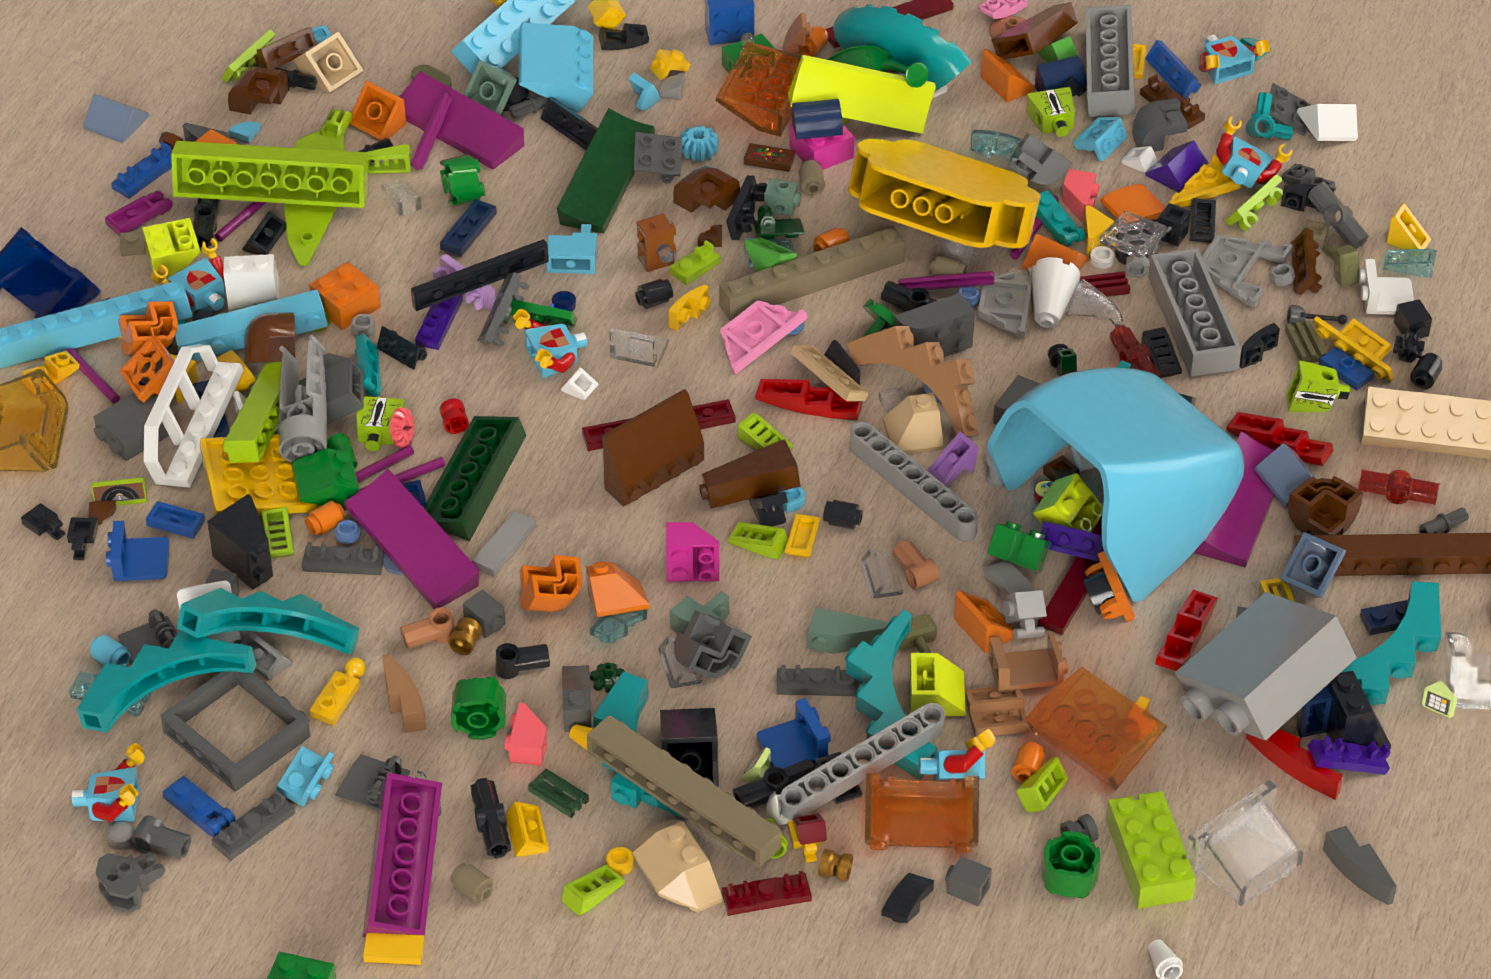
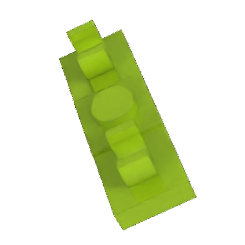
[221,29,276,83]
[1225,174,1283,231]

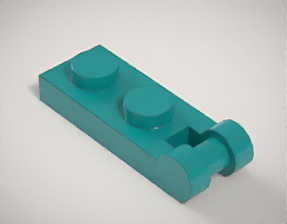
[1036,190,1086,246]
[355,333,382,397]

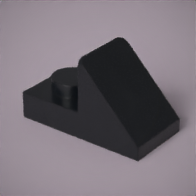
[749,492,788,527]

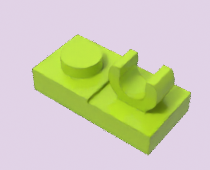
[670,240,721,285]

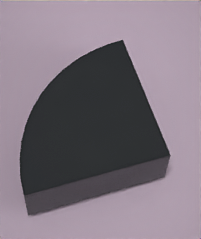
[1061,78,1087,97]

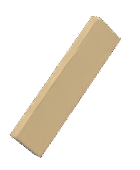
[790,345,868,401]

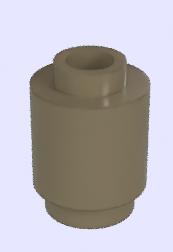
[799,160,825,195]
[929,255,967,276]
[450,863,493,903]

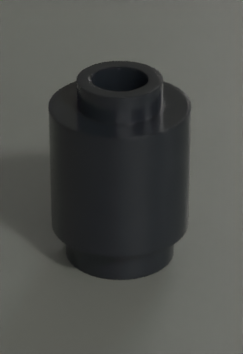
[635,279,674,309]
[1410,353,1442,389]
[823,499,863,530]

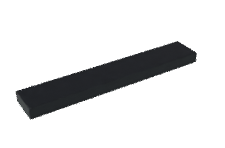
[411,239,549,311]

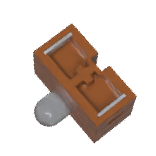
[637,213,676,272]

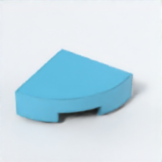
[228,122,261,143]

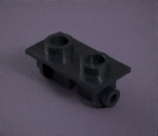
[377,326,427,370]

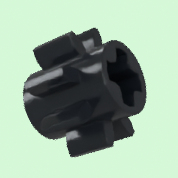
[1393,331,1425,363]

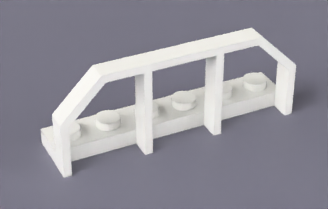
[144,344,244,488]

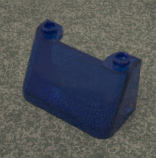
[0,227,102,319]

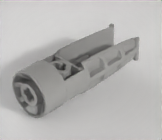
[279,335,327,462]

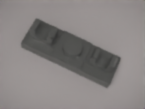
[477,272,529,346]
[302,542,384,575]
[777,665,858,696]
[212,790,295,861]

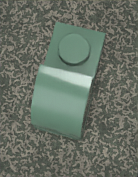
[670,591,730,633]

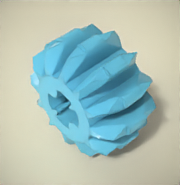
[680,125,718,162]

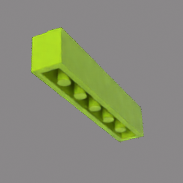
[223,362,282,463]

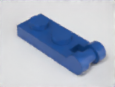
[162,776,236,838]

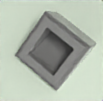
[659,72,686,99]

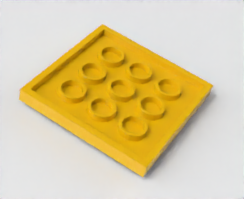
[199,434,320,516]

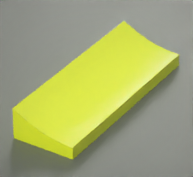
[788,55,936,134]

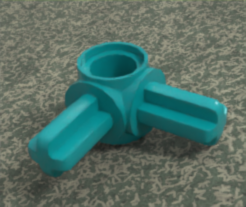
[1246,92,1294,140]

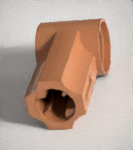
[892,539,940,590]
[400,607,455,649]

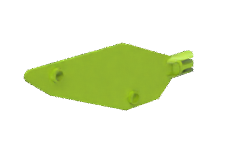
[284,108,353,266]

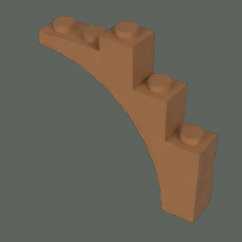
[847,326,979,438]

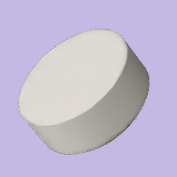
[1090,246,1114,269]

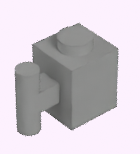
[1002,590,1047,640]

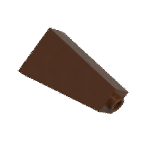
[991,2,1078,59]
[699,439,801,509]

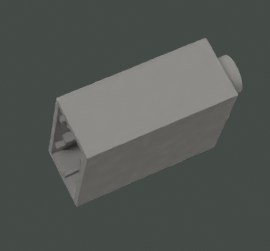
[1175,592,1357,741]

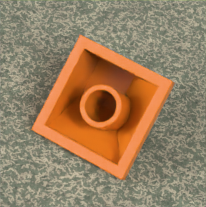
[586,561,650,617]

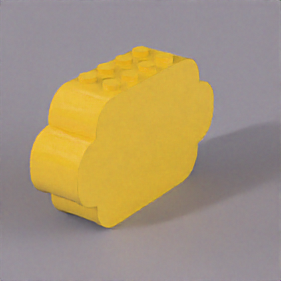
[848,139,1041,248]

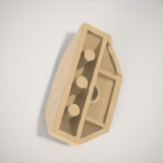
[633,819,723,913]

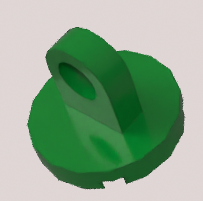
[863,299,895,337]

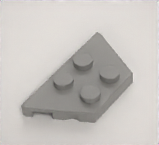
[978,267,1032,339]

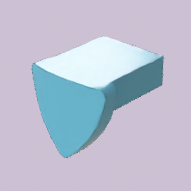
[628,72,660,111]

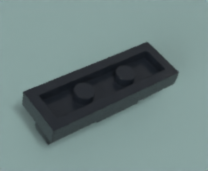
[540,98,598,150]
[726,175,767,240]

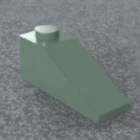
[807,607,888,654]

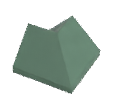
[464,60,517,115]

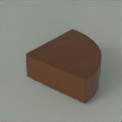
[698,225,722,247]
[88,500,116,525]

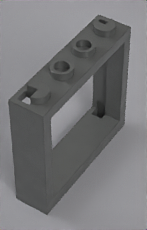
[160,671,311,792]

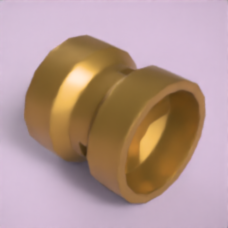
[448,617,483,655]
[818,848,853,882]

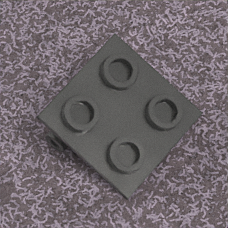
[1269,83,1311,136]
[633,132,682,184]
[118,609,178,662]
[335,754,410,810]

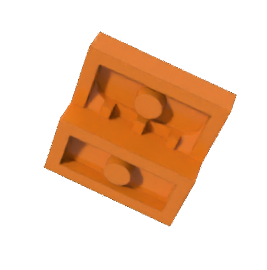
[1100,184,1166,228]

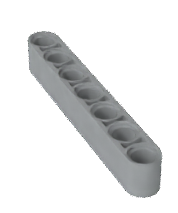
[850,422,978,542]
[781,703,945,820]

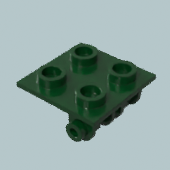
[753,205,805,239]

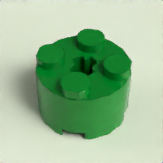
[440,154,485,207]
[451,676,506,740]
[1042,831,1101,898]

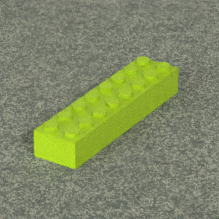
[171,141,368,208]

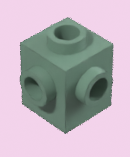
[764,178,801,216]

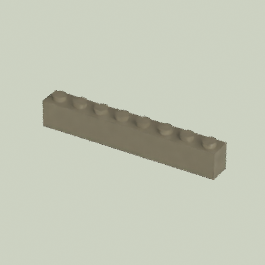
[719,226,905,321]
[587,715,782,868]

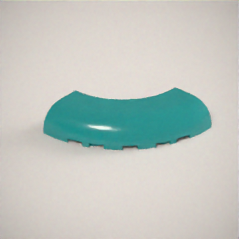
[833,4,972,91]

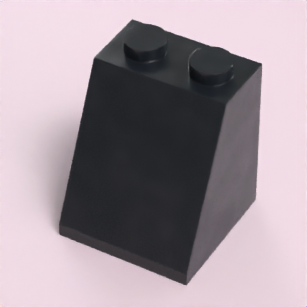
[207,494,273,590]
[1326,671,1391,749]
[660,708,719,787]

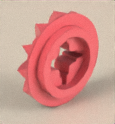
[390,407,415,448]

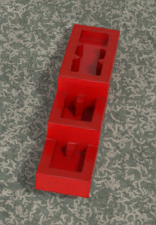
[755,379,863,420]
[1226,412,1334,466]
[1155,590,1218,671]
[1246,729,1343,800]

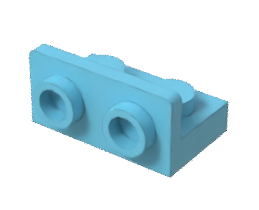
[1073,117,1127,161]
[275,746,335,807]

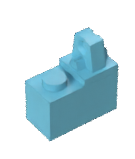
[546,224,598,274]

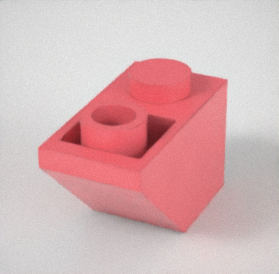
[1062,169,1100,222]
[505,702,547,766]

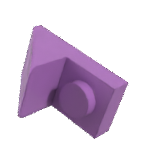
[927,431,979,488]

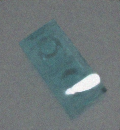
[970,130,1022,159]
[590,609,647,643]

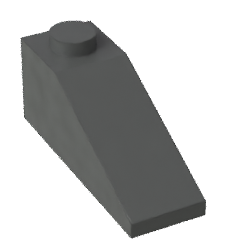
[562,665,592,732]

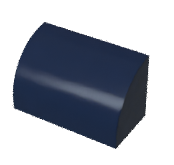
[1035,55,1087,92]
[792,99,843,140]
[1296,685,1332,738]

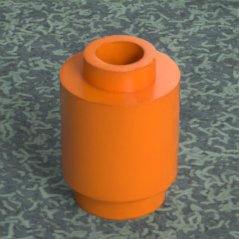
[799,26,829,57]
[813,228,850,252]
[304,501,345,536]
[1011,742,1045,783]

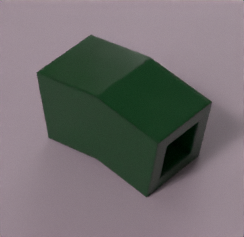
[1057,348,1077,376]

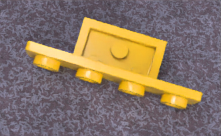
[1313,316,1394,382]

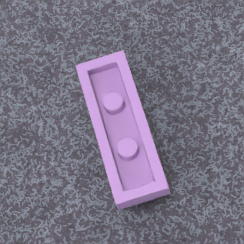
[433,254,496,311]

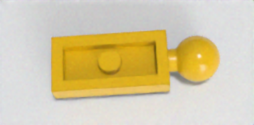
[309,657,366,726]

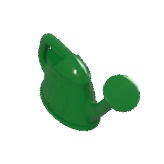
[827,45,928,88]

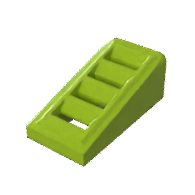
[368,144,411,174]
[738,412,793,450]
[261,506,294,559]
[727,522,788,560]
[1016,756,1069,813]
[562,864,625,916]

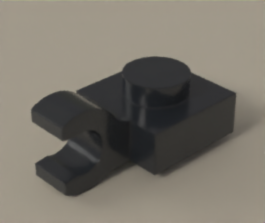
[21,503,66,540]
[67,517,99,560]

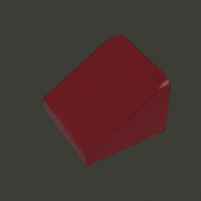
[792,813,827,845]

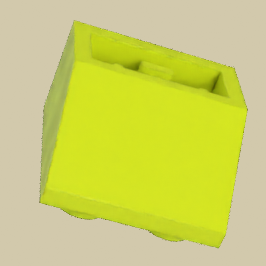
[142,218,200,278]
[1033,473,1103,533]
[910,653,965,716]

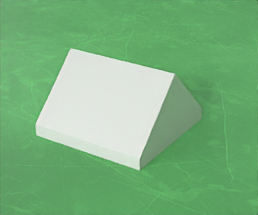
[1297,104,1358,141]

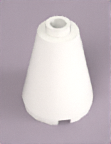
[1031,257,1081,328]

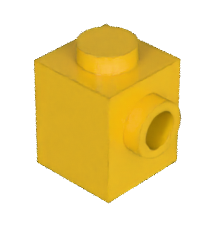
[587,0,626,30]

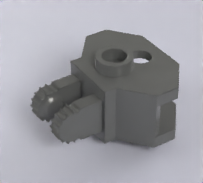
[95,852,165,913]

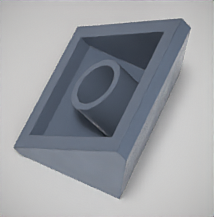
[83,94,149,143]
[1254,443,1317,507]
[1280,532,1346,598]

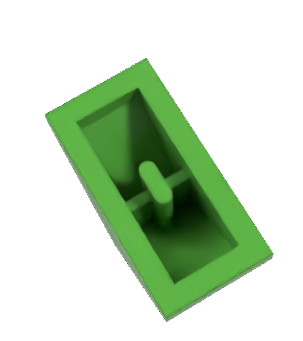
[1037,36,1078,63]
[745,238,797,272]

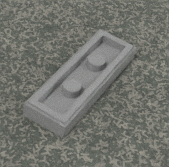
[472,511,537,576]

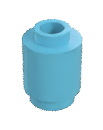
[90,634,131,666]

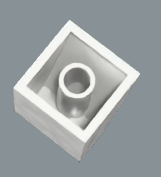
[223,254,279,312]

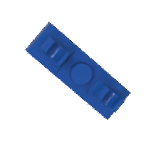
[1145,40,1201,99]
[111,142,172,199]

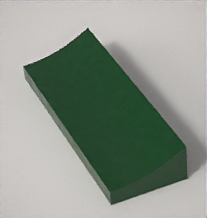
[556,108,655,233]
[423,416,526,541]

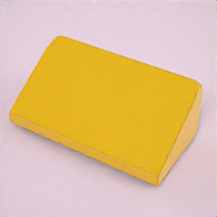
[506,801,549,857]

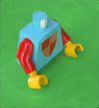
[1199,35,1271,84]
[1216,116,1293,188]
[151,238,225,312]
[513,309,588,378]
[918,729,995,783]
[72,743,145,822]

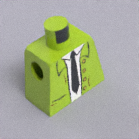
[1026,87,1075,137]
[1286,360,1350,412]
[357,396,406,451]

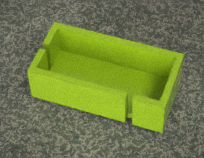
[1106,790,1196,909]

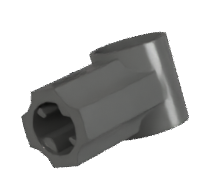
[130,816,191,859]

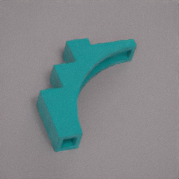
[1341,581,1442,705]
[176,588,360,654]
[845,609,937,781]
[77,630,257,733]
[593,671,682,817]

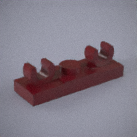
[722,871,812,916]

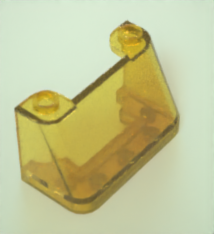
[0,369,69,472]

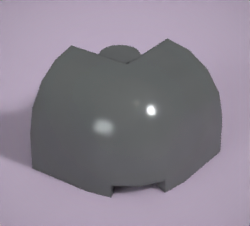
[1132,98,1188,152]
[1008,133,1072,184]
[674,610,752,678]

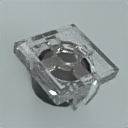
[1100,211,1167,265]

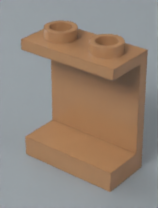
[989,631,1068,691]

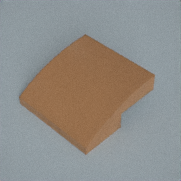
[965,687,1030,737]

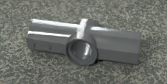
[1308,182,1369,249]

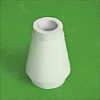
[1148,940,1183,979]

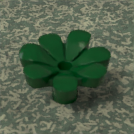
[590,662,625,693]

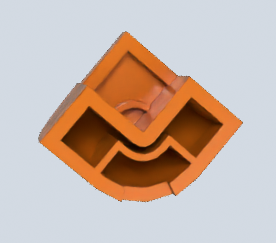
[118,301,178,356]
[519,555,582,612]

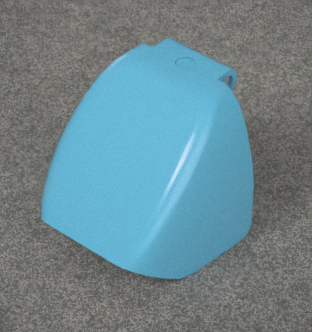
[987,367,1244,602]

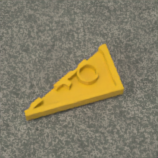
[1168,153,1241,208]

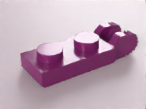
[105,190,173,236]

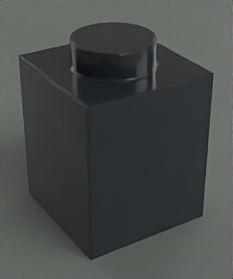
[1394,299,1432,339]

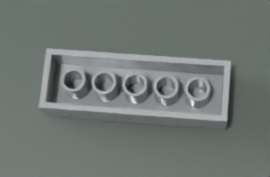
[1085,4,1135,117]
[1148,248,1242,377]

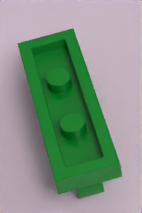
[503,299,577,331]

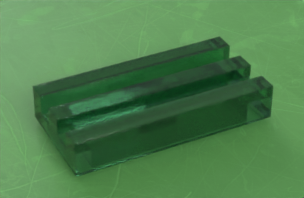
[528,768,589,818]

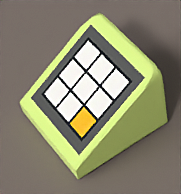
[1421,681,1457,718]
[741,747,771,783]

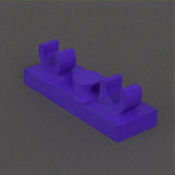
[415,295,463,350]
[1041,521,1104,562]
[1308,736,1391,775]

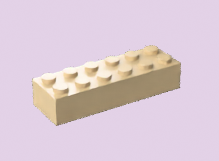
[1361,387,1491,459]

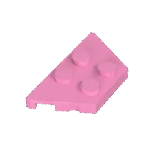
[720,300,808,375]

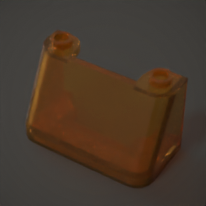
[865,773,979,853]

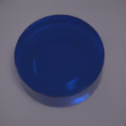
[552,291,576,311]

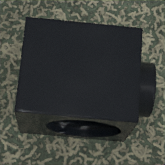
[1156,203,1191,246]

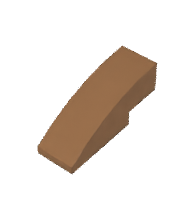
[382,654,426,733]

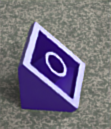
[1145,140,1208,193]

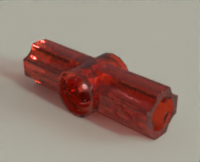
[1109,324,1162,379]
[1358,469,1440,505]

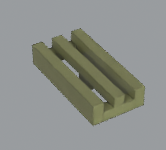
[1285,320,1326,363]

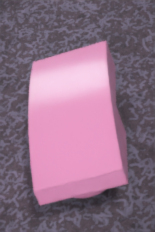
[978,0,1028,19]

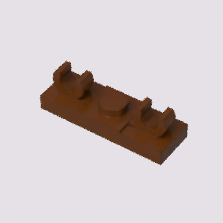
[254,27,317,69]
[1140,74,1205,129]
[1291,228,1322,295]

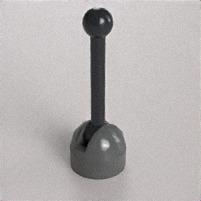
[1287,305,1347,325]

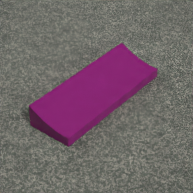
[399,71,524,170]
[1195,431,1275,568]
[345,468,479,609]
[362,773,442,937]

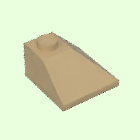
[294,31,364,93]
[883,392,944,454]

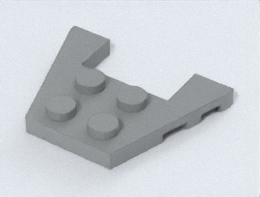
[1202,235,1293,309]

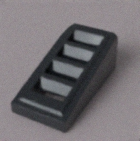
[1190,198,1216,243]
[1141,327,1182,378]

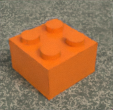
[309,261,381,330]

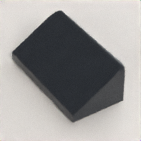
[242,211,287,255]
[824,340,860,385]

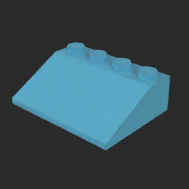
[519,23,593,113]

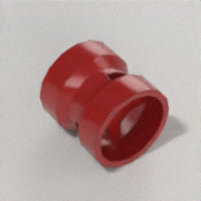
[439,398,469,434]

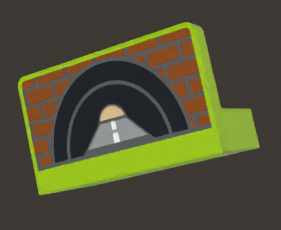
[91,477,147,506]

